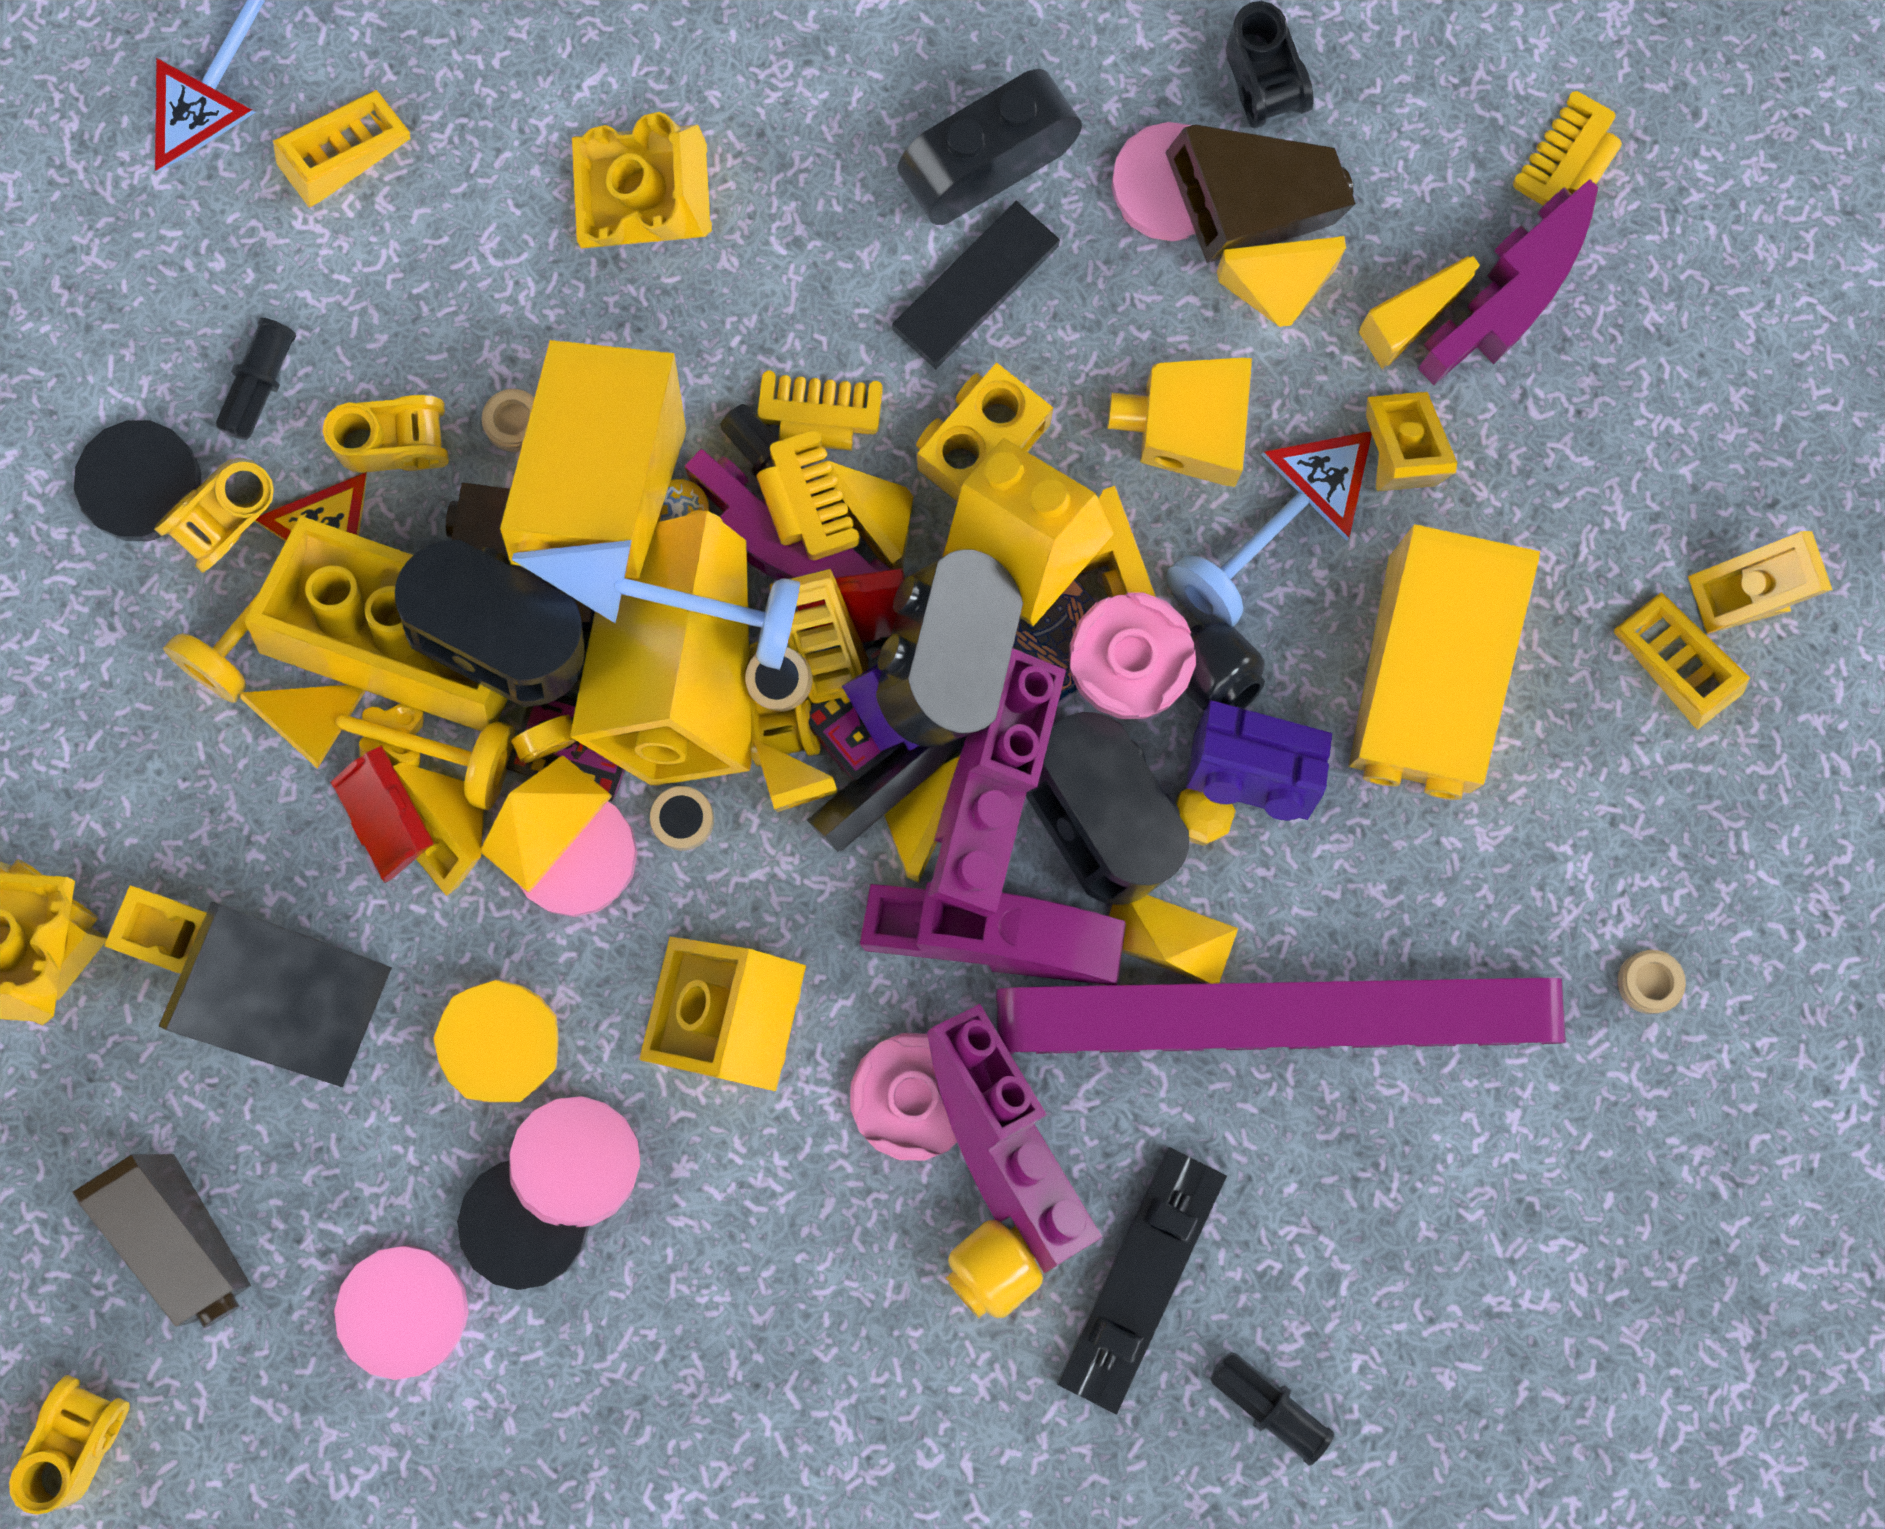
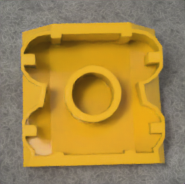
[572,112,712,249]
[0,872,75,1026]

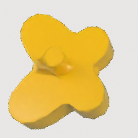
[359,703,424,767]

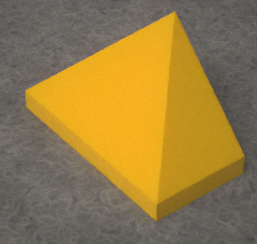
[1217,236,1346,327]
[819,460,914,570]
[753,738,837,812]
[481,755,612,893]
[884,756,960,883]
[393,762,484,896]
[1109,895,1238,984]

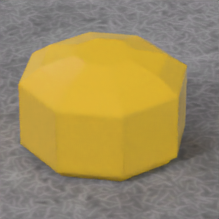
[1175,789,1236,846]

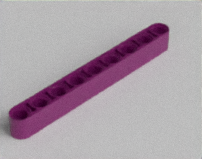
[996,978,1566,1054]

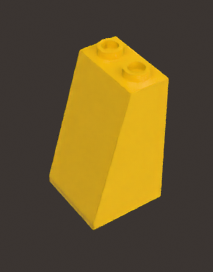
[500,340,686,579]
[570,510,752,786]
[1348,524,1540,800]

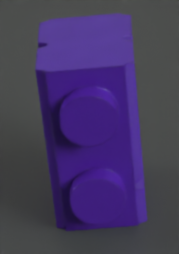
[1186,700,1332,821]

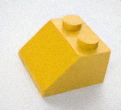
[942,438,1114,626]
[639,936,806,1092]

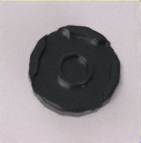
[74,420,202,541]
[457,1161,589,1290]

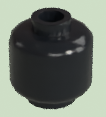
[1185,623,1265,711]

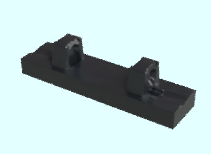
[1057,1147,1227,1415]

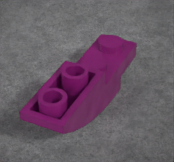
[1418,179,1598,385]
[685,448,891,580]
[928,648,1066,917]
[860,882,1126,985]
[927,1004,1103,1273]

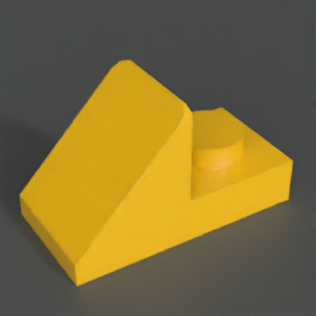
[1366,392,1458,492]
[1080,486,1156,598]
[1688,531,1833,634]

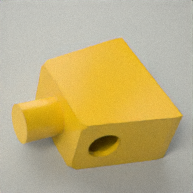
[1107,357,1252,487]

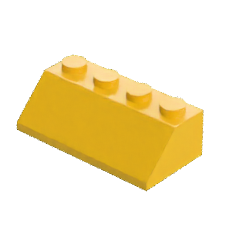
[244,516,508,731]

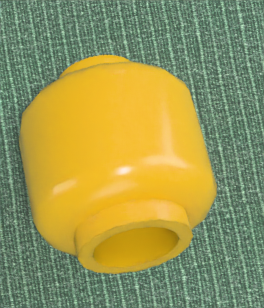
[945,1220,1043,1318]

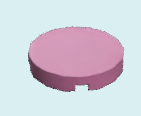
[1111,122,1196,241]
[1069,592,1196,719]
[517,802,638,917]
[850,1033,957,1161]
[509,1096,640,1227]
[334,1245,469,1380]

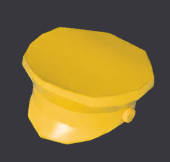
[433,979,559,1103]

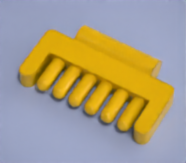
[1513,91,1622,206]
[758,370,883,451]
[756,430,859,561]

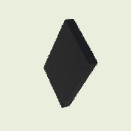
[159,901,392,1088]

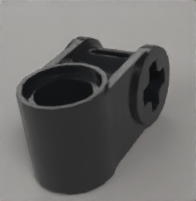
[1226,1,1314,129]

